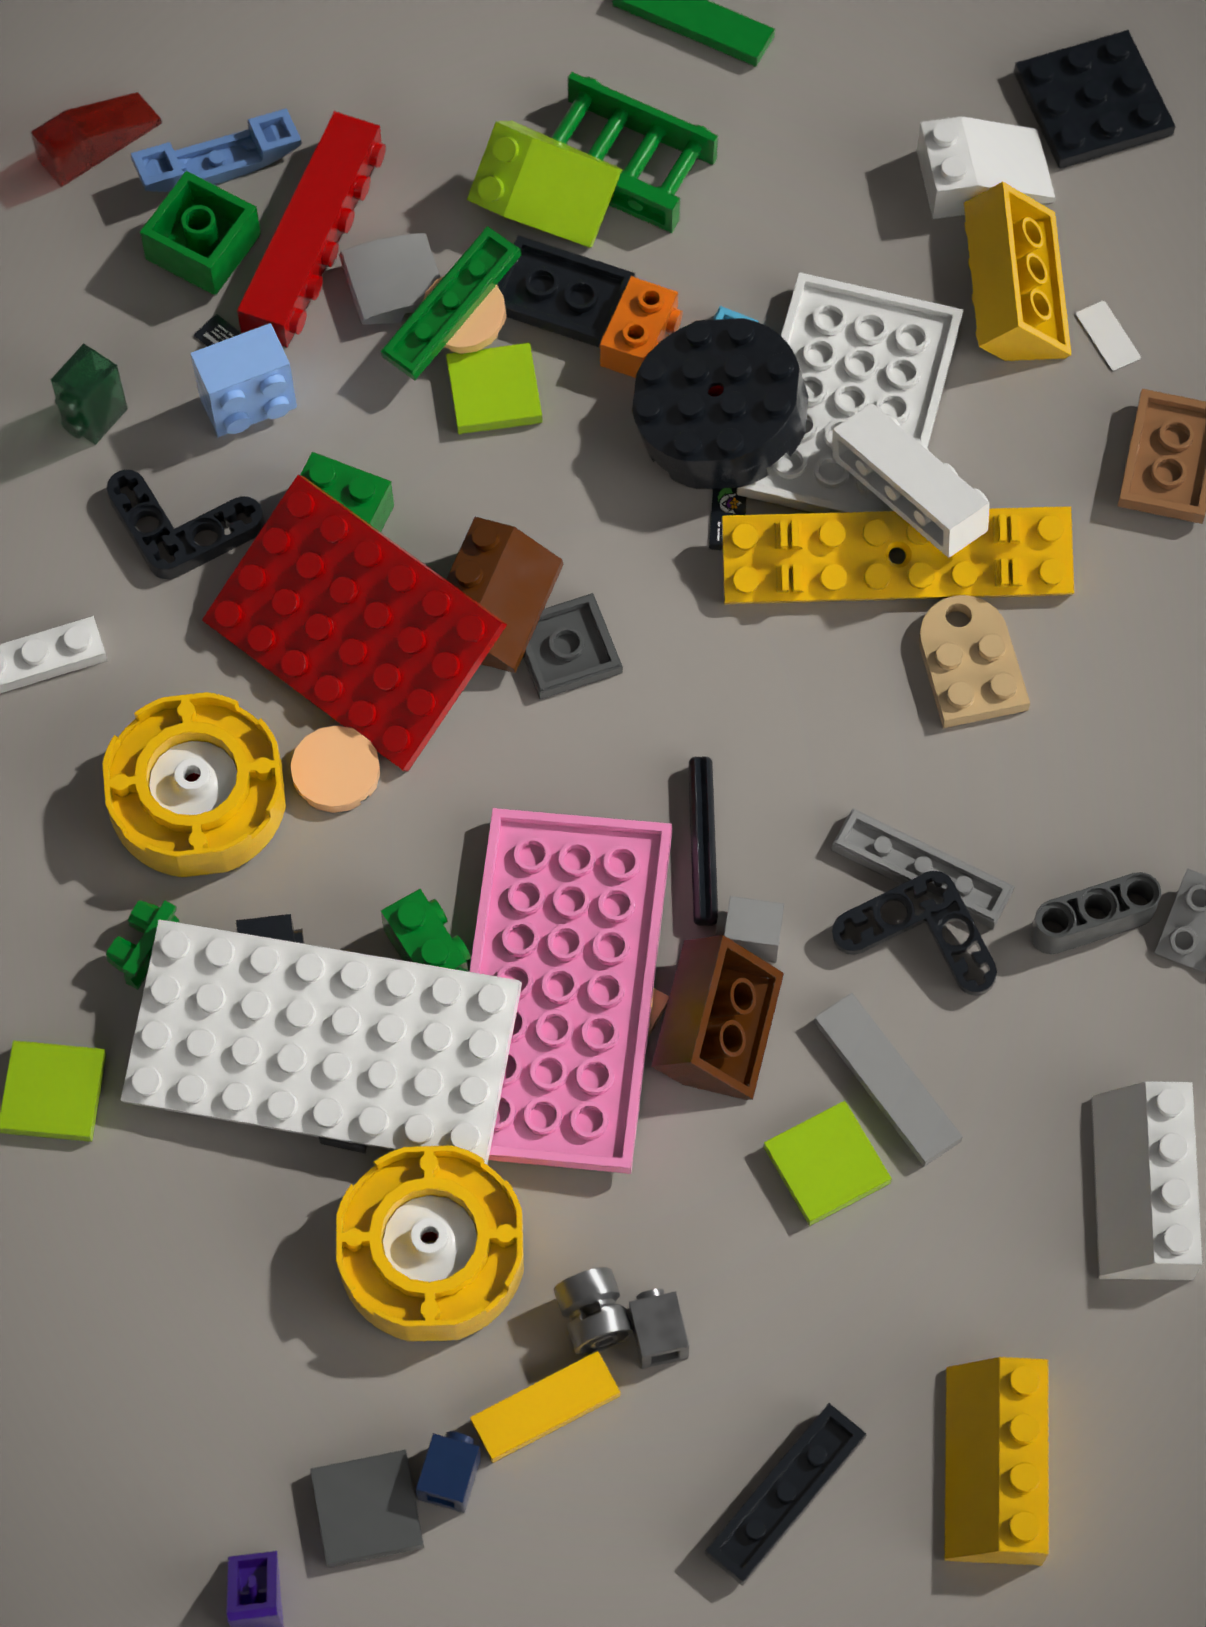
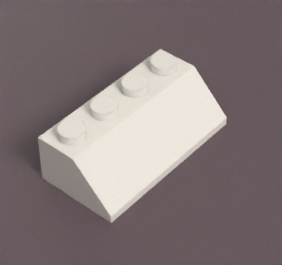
[1091,1081,1202,1280]

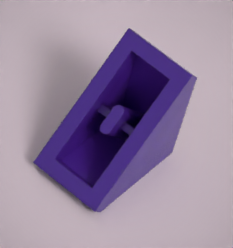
[227,1551,284,1627]

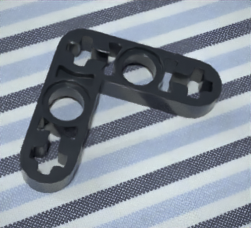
[107,469,264,580]
[832,871,997,996]

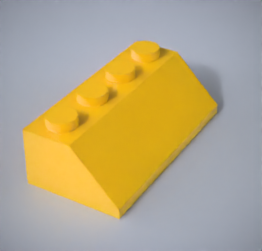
[964,182,1071,361]
[944,1357,1049,1566]

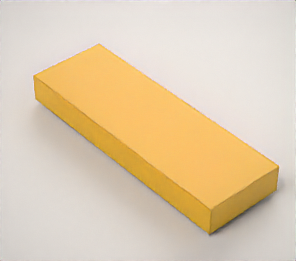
[470,1351,621,1463]

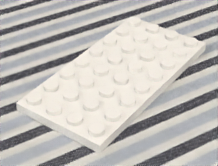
[120,919,522,1165]

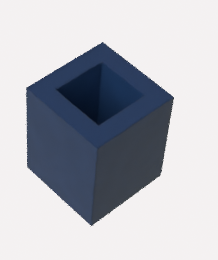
[416,1431,481,1513]

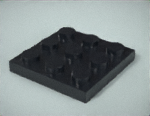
[1014,30,1176,169]

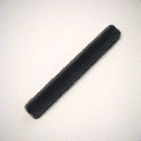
[688,756,718,926]

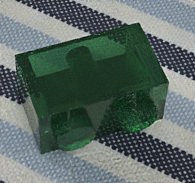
[50,343,128,445]

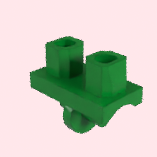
[106,900,180,990]

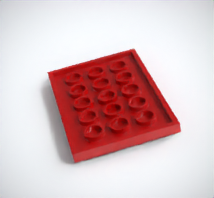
[202,475,508,771]

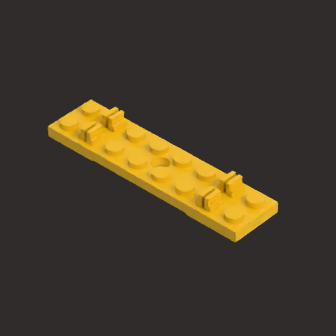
[722,506,1074,605]

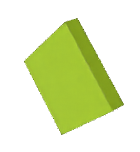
[446,343,543,434]
[0,1040,107,1142]
[763,1100,892,1226]

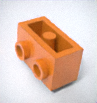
[600,276,683,378]

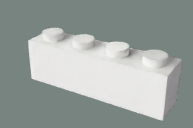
[833,403,990,558]

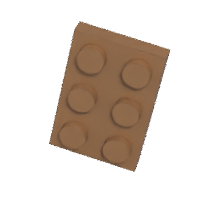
[1117,389,1206,524]

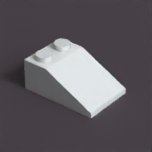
[916,116,1055,219]

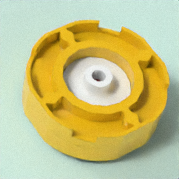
[102,692,286,877]
[336,1146,524,1341]

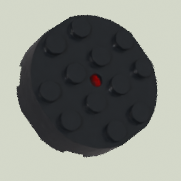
[632,318,809,489]

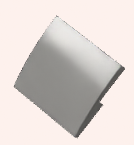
[339,233,440,325]

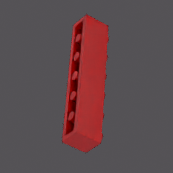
[237,111,386,348]

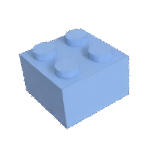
[190,323,297,437]

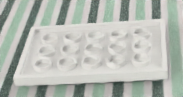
[737,272,963,513]

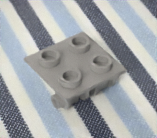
[1155,868,1206,973]

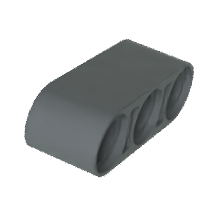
[1030,872,1162,954]

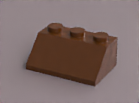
[446,517,564,674]
[651,935,784,1100]

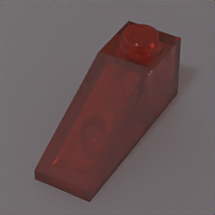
[31,92,162,187]

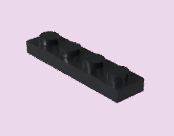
[705,1403,867,1586]

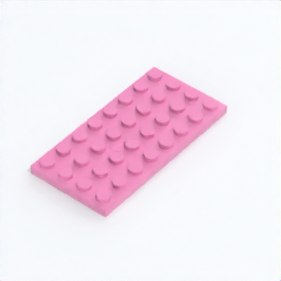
[469,808,672,1174]

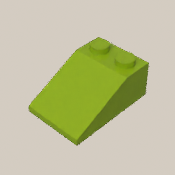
[467,120,622,247]

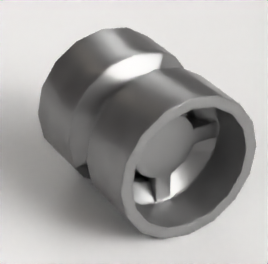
[554,1267,633,1355]

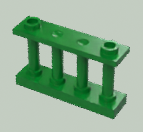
[551,72,718,233]

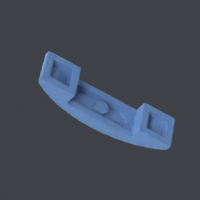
[131,108,301,192]

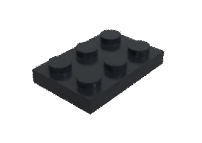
[497,235,635,348]

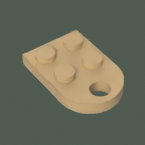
[919,595,1030,728]

